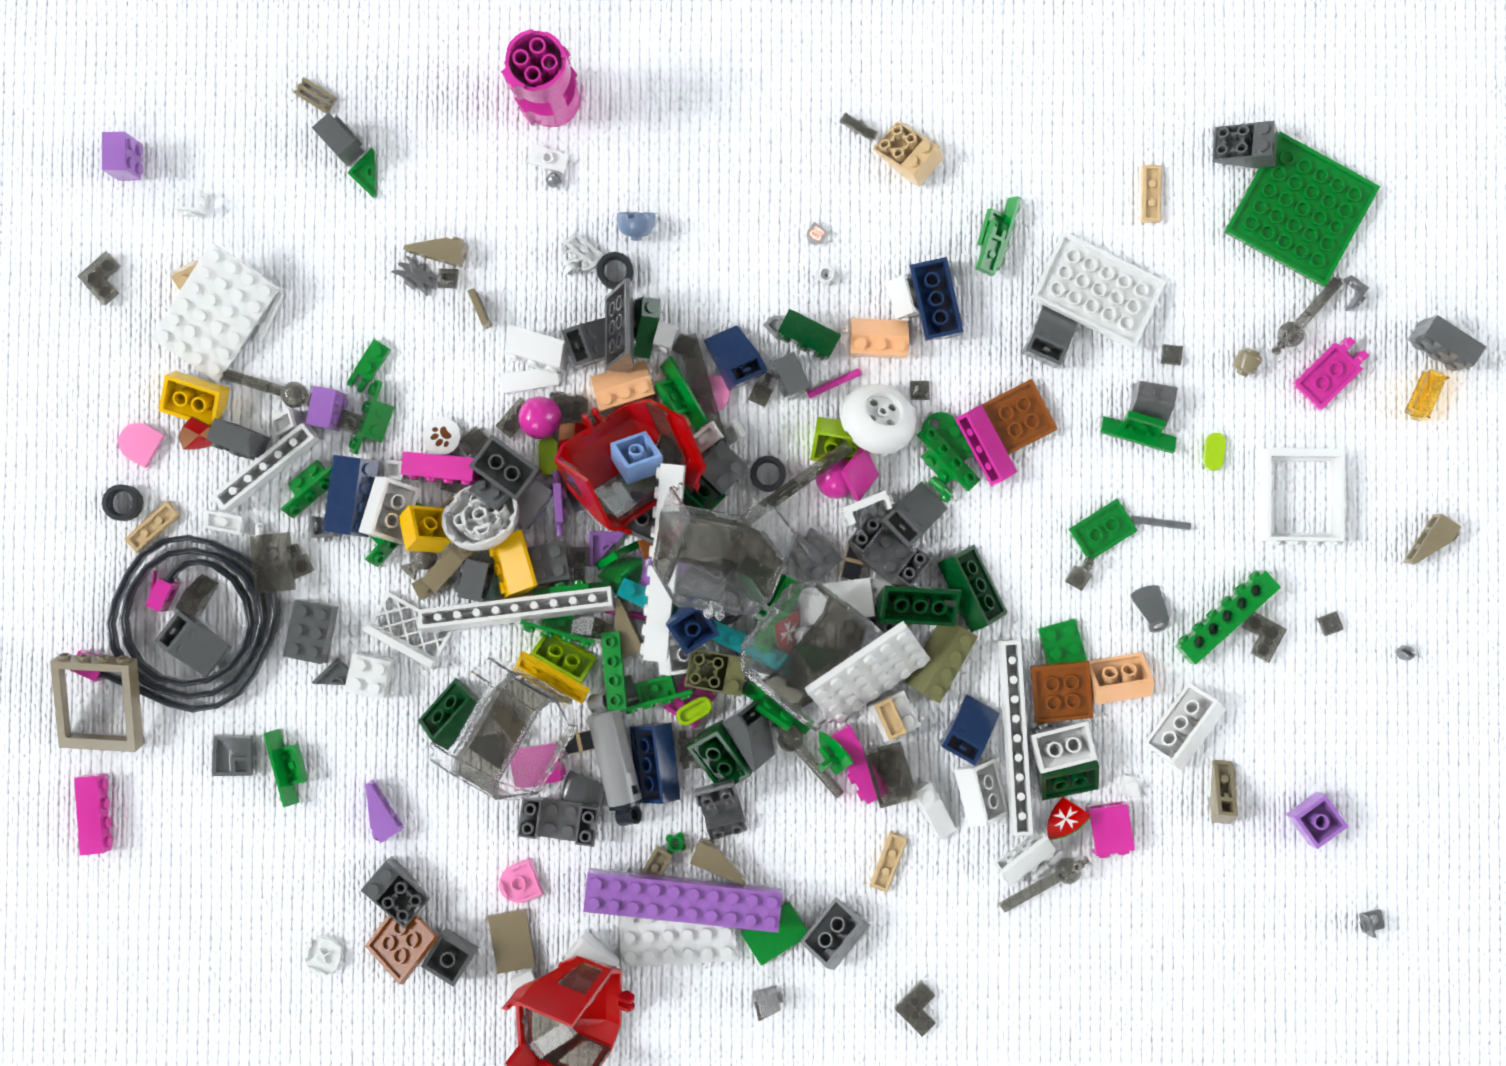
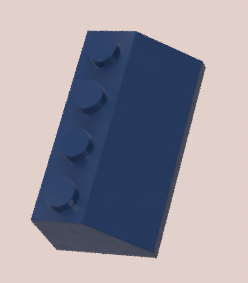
[909,257,964,341]
[323,455,379,537]
[629,722,681,804]

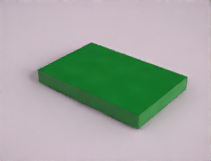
[1068,498,1138,561]
[741,901,808,966]

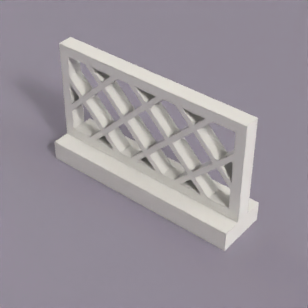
[362,592,455,670]

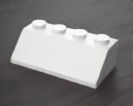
[1143,683,1226,771]

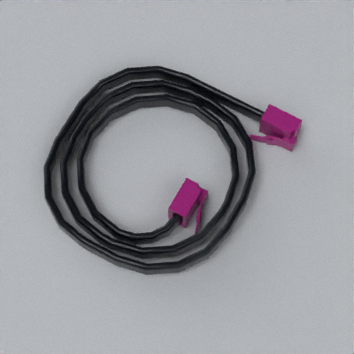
[70,534,281,713]

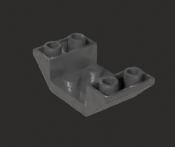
[847,513,933,587]
[694,779,747,840]
[517,797,600,847]

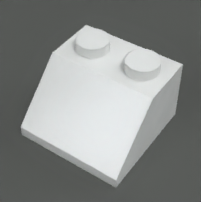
[886,274,920,319]

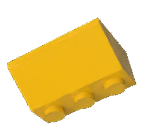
[159,371,230,427]
[489,530,537,599]

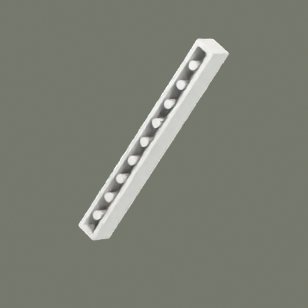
[640,463,686,662]
[418,586,615,633]
[998,639,1033,836]

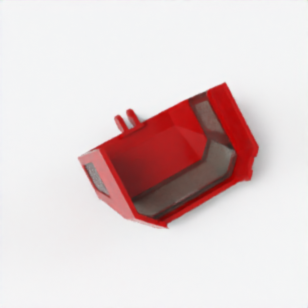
[554,399,706,535]
[501,955,635,1066]

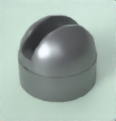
[546,170,563,188]
[1397,645,1415,661]

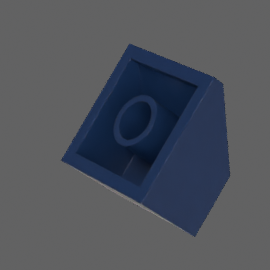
[666,595,720,655]

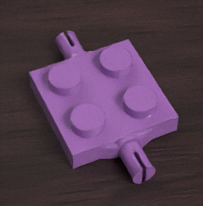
[552,471,568,537]

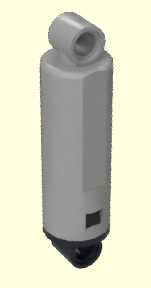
[587,691,643,826]

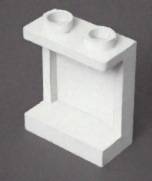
[840,491,894,527]

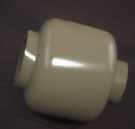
[1233,347,1262,377]

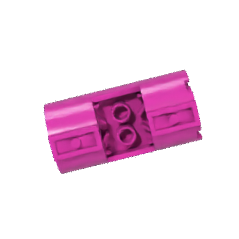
[501,29,580,128]

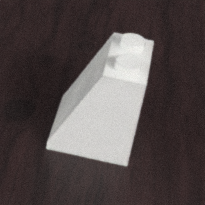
[556,929,621,969]

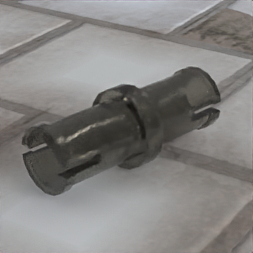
[840,112,878,142]

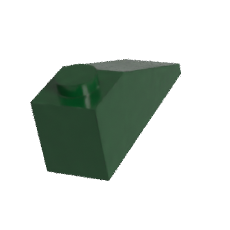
[634,296,661,359]

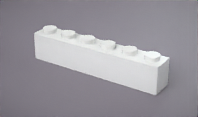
[211,423,321,511]

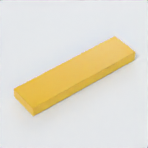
[515,651,590,704]

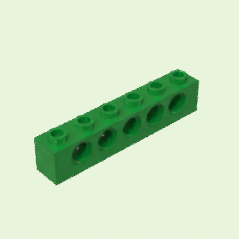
[1175,570,1281,665]

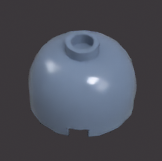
[617,212,655,241]

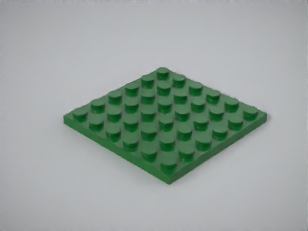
[1223,131,1381,287]

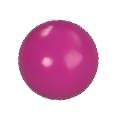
[518,396,562,439]
[815,456,851,499]

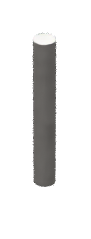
[1132,516,1191,530]

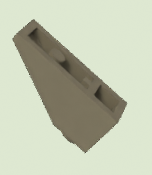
[403,236,468,268]
[1403,514,1462,564]
[421,544,476,594]
[615,596,644,659]
[1210,760,1238,824]
[690,838,746,886]

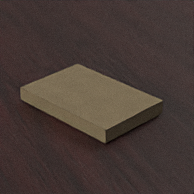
[488,908,536,974]

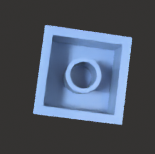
[610,431,663,484]

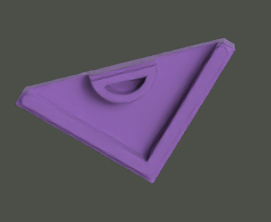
[589,531,625,567]

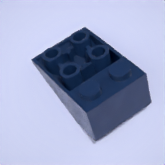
[703,325,768,391]
[939,694,1000,766]

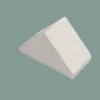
[271,408,304,436]

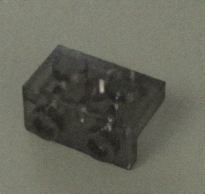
[550,391,589,423]

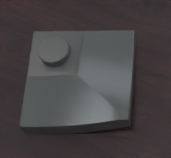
[212,734,253,776]

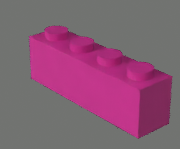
[955,405,1017,486]
[400,451,481,486]
[829,724,888,805]
[74,773,113,856]

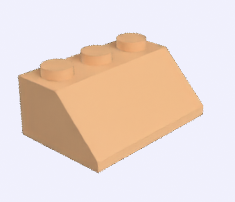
[849,318,909,359]
[590,360,656,414]
[1089,652,1154,705]

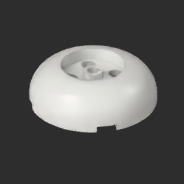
[840,384,916,454]
[442,486,519,551]

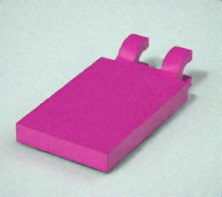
[1292,336,1369,410]

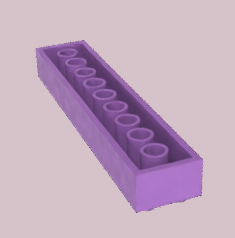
[583,868,783,933]

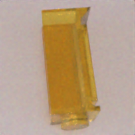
[1404,369,1450,422]

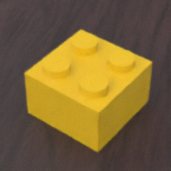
[399,505,451,553]

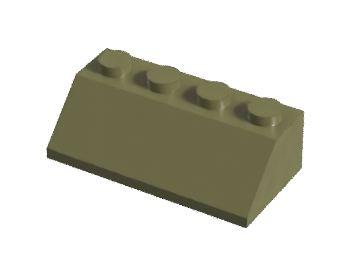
[904,624,978,704]

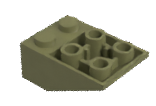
[684,648,749,697]

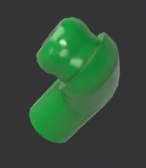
[929,476,953,502]

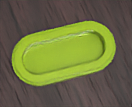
[1203,432,1226,471]
[539,437,558,475]
[676,696,712,725]

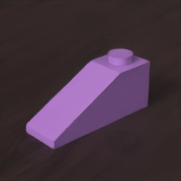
[366,779,405,844]

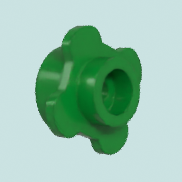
[665,832,686,853]

